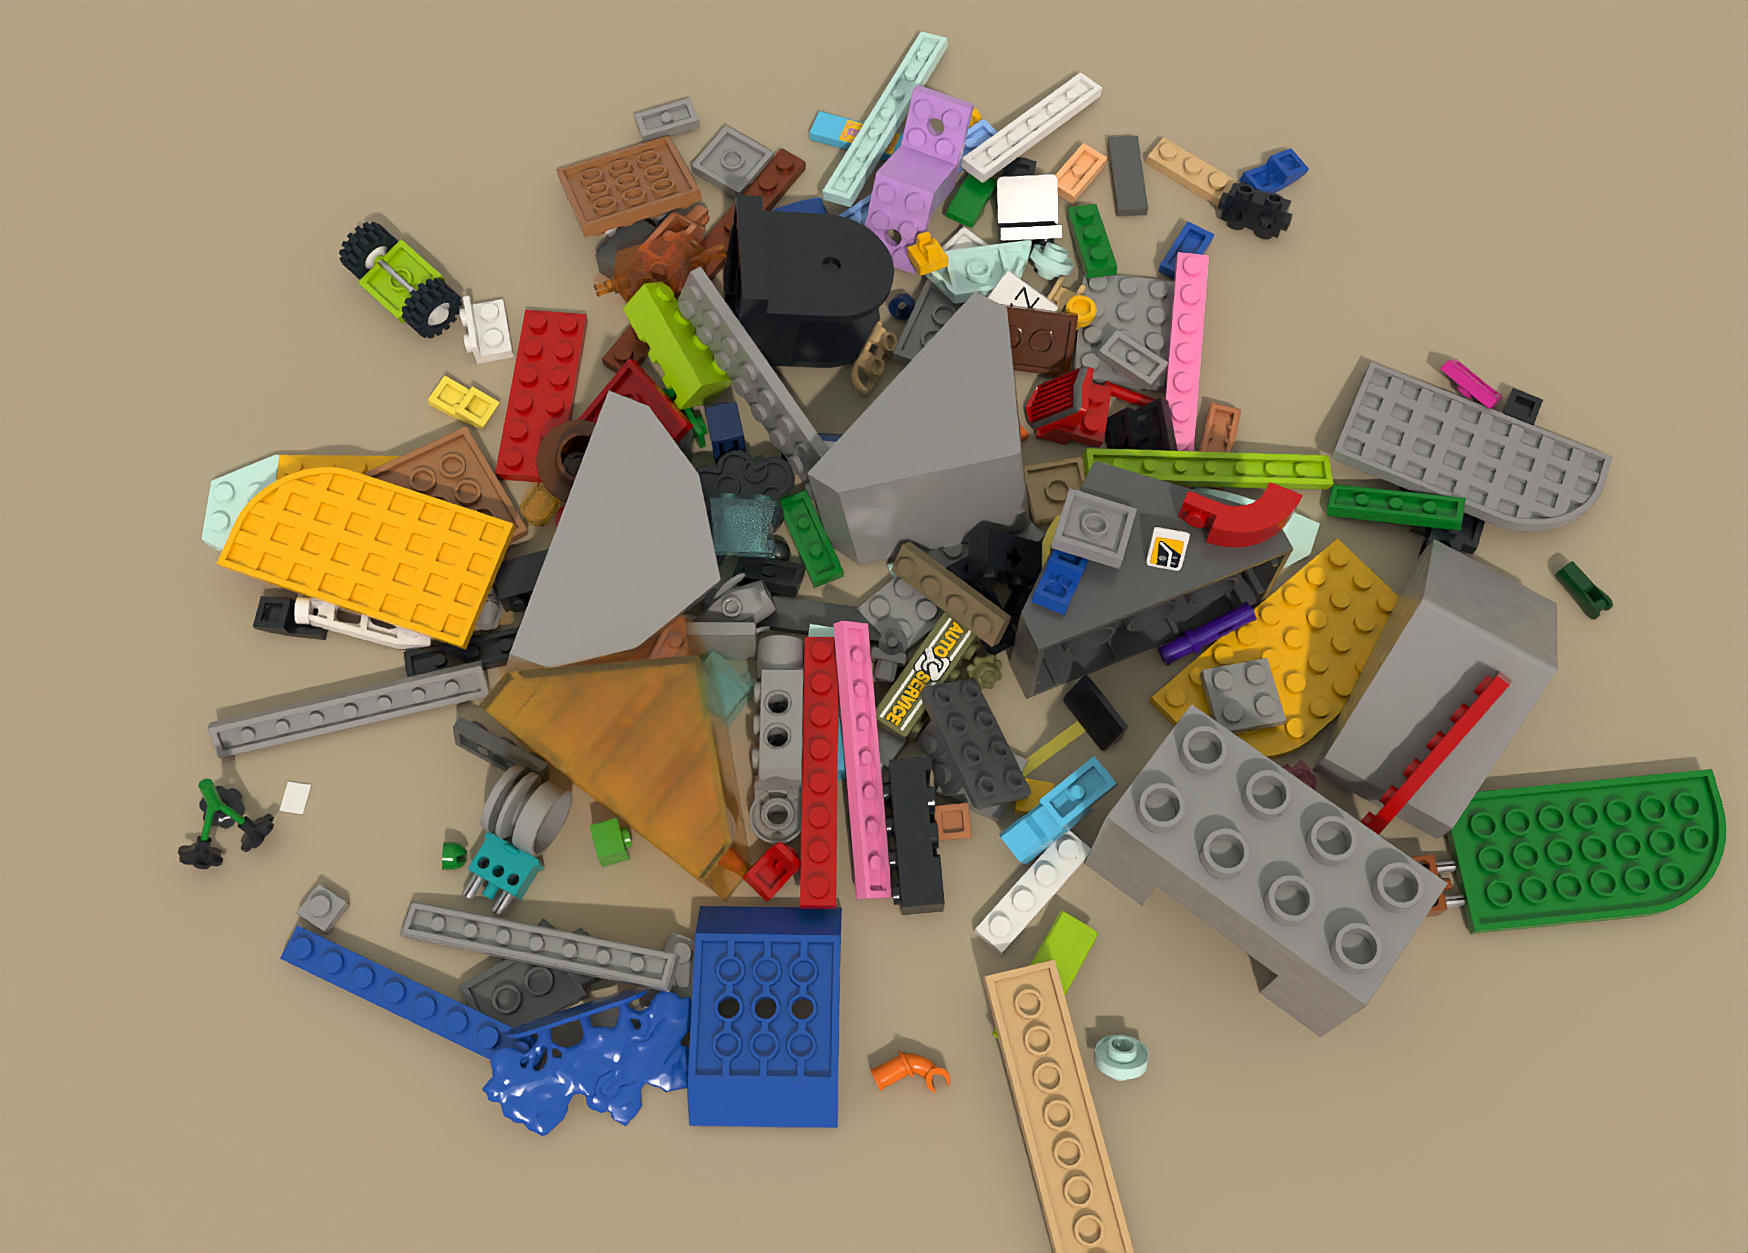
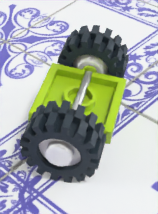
[339,222,462,339]

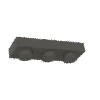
[453,717,549,785]

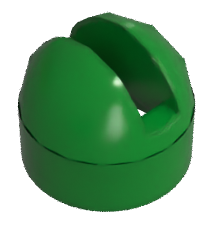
[442,842,467,870]

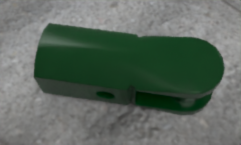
[1555,561,1613,620]

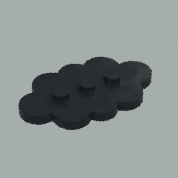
[695,450,795,566]

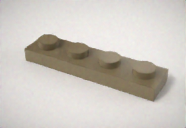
[891,541,1012,647]

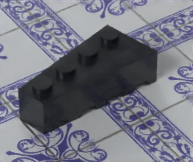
[882,756,945,915]

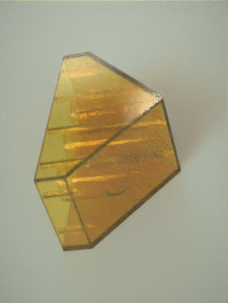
[479,655,752,902]

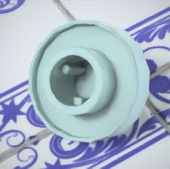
[1030,242,1075,280]
[1094,1035,1149,1081]

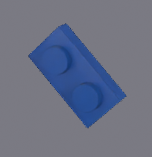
[1158,222,1215,279]

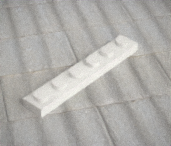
[961,72,1102,183]

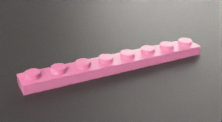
[1164,252,1209,489]
[833,621,892,900]

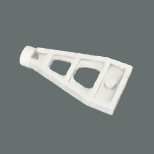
[294,597,433,650]

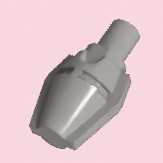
[476,585,504,630]

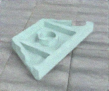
[925,240,1032,304]
[202,455,280,551]

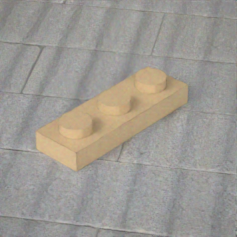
[1146,137,1238,207]

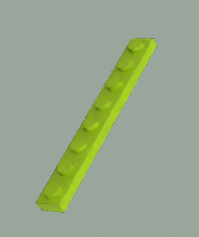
[1082,448,1334,490]

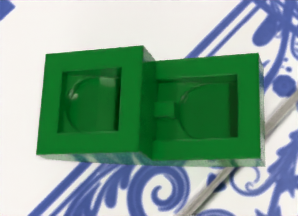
[945,174,997,228]

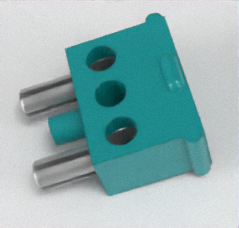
[462,833,544,917]

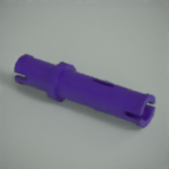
[1157,601,1257,666]

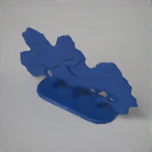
[482,987,692,1136]

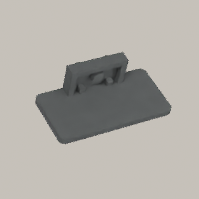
[917,679,1031,810]

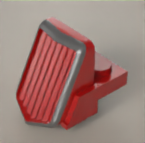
[1024,366,1112,448]

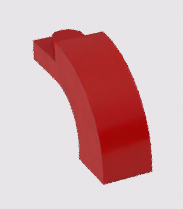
[1178,482,1303,548]

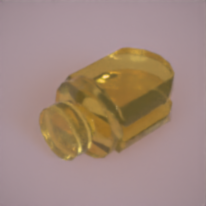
[519,483,562,527]

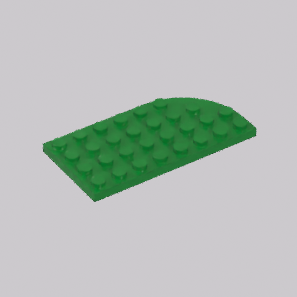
[1447,769,1726,934]

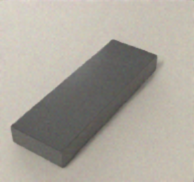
[1107,136,1148,216]

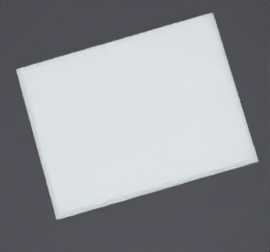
[279,781,311,814]

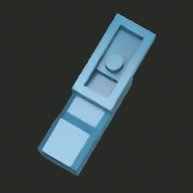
[999,756,1118,865]

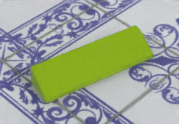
[991,911,1098,1040]

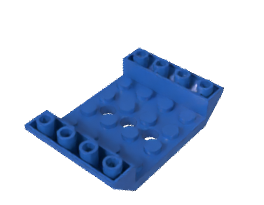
[688,906,842,1128]

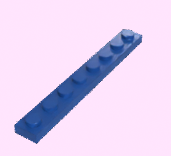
[280,926,547,1070]

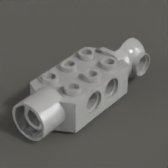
[749,635,805,844]

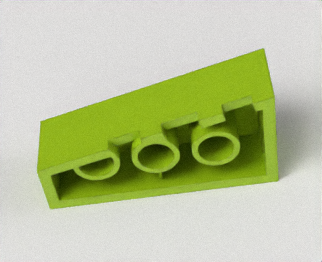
[623,281,732,410]

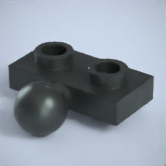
[733,540,805,597]

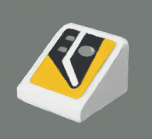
[1146,527,1190,571]

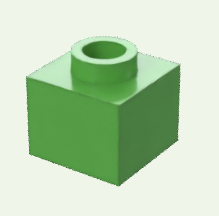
[589,818,633,867]

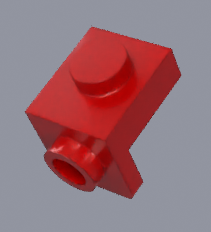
[742,841,801,902]

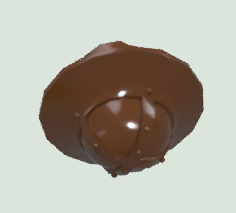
[536,420,596,502]

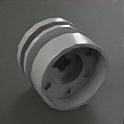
[480,764,573,857]

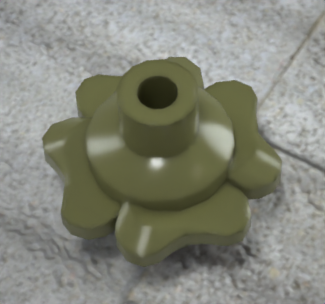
[966,653,1002,689]

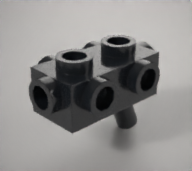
[1217,182,1293,239]

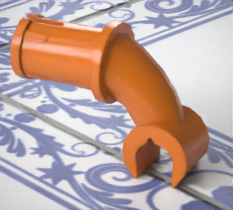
[870,1050,950,1093]

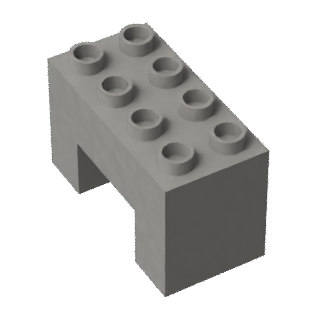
[1085,704,1448,1037]

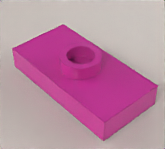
[1440,359,1503,409]

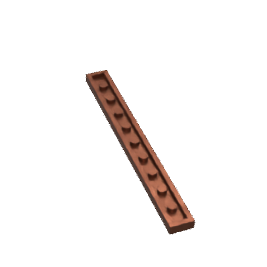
[602,148,806,373]

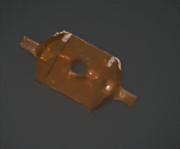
[594,229,727,303]

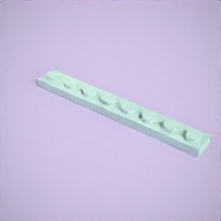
[822,31,948,207]

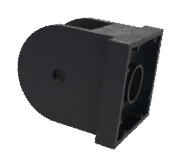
[722,195,894,368]

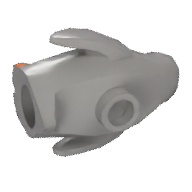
[693,573,777,636]

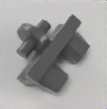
[871,629,909,685]

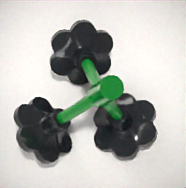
[178,778,274,869]

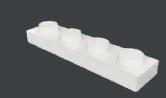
[974,830,1091,955]

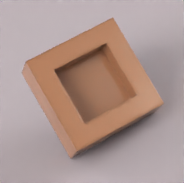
[934,803,972,841]

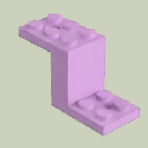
[865,85,975,274]

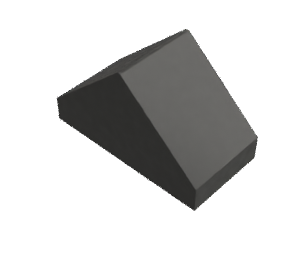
[1010,462,1293,699]

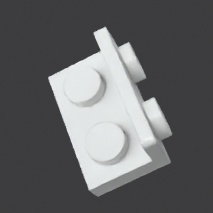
[459,295,514,364]

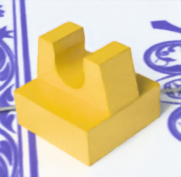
[907,231,948,276]

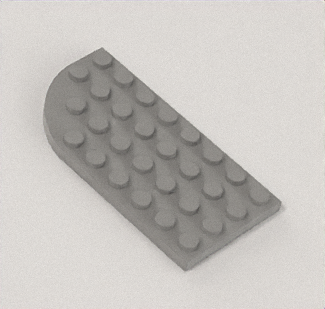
[1331,361,1612,532]

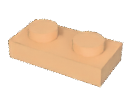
[1055,143,1107,204]

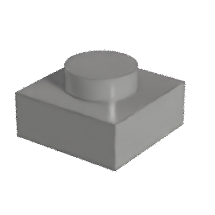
[296,883,350,934]

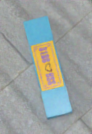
[809,111,903,161]

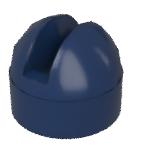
[889,293,915,320]

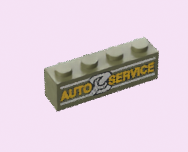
[876,612,980,748]

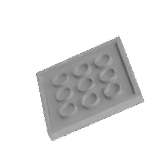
[1073,271,1174,393]

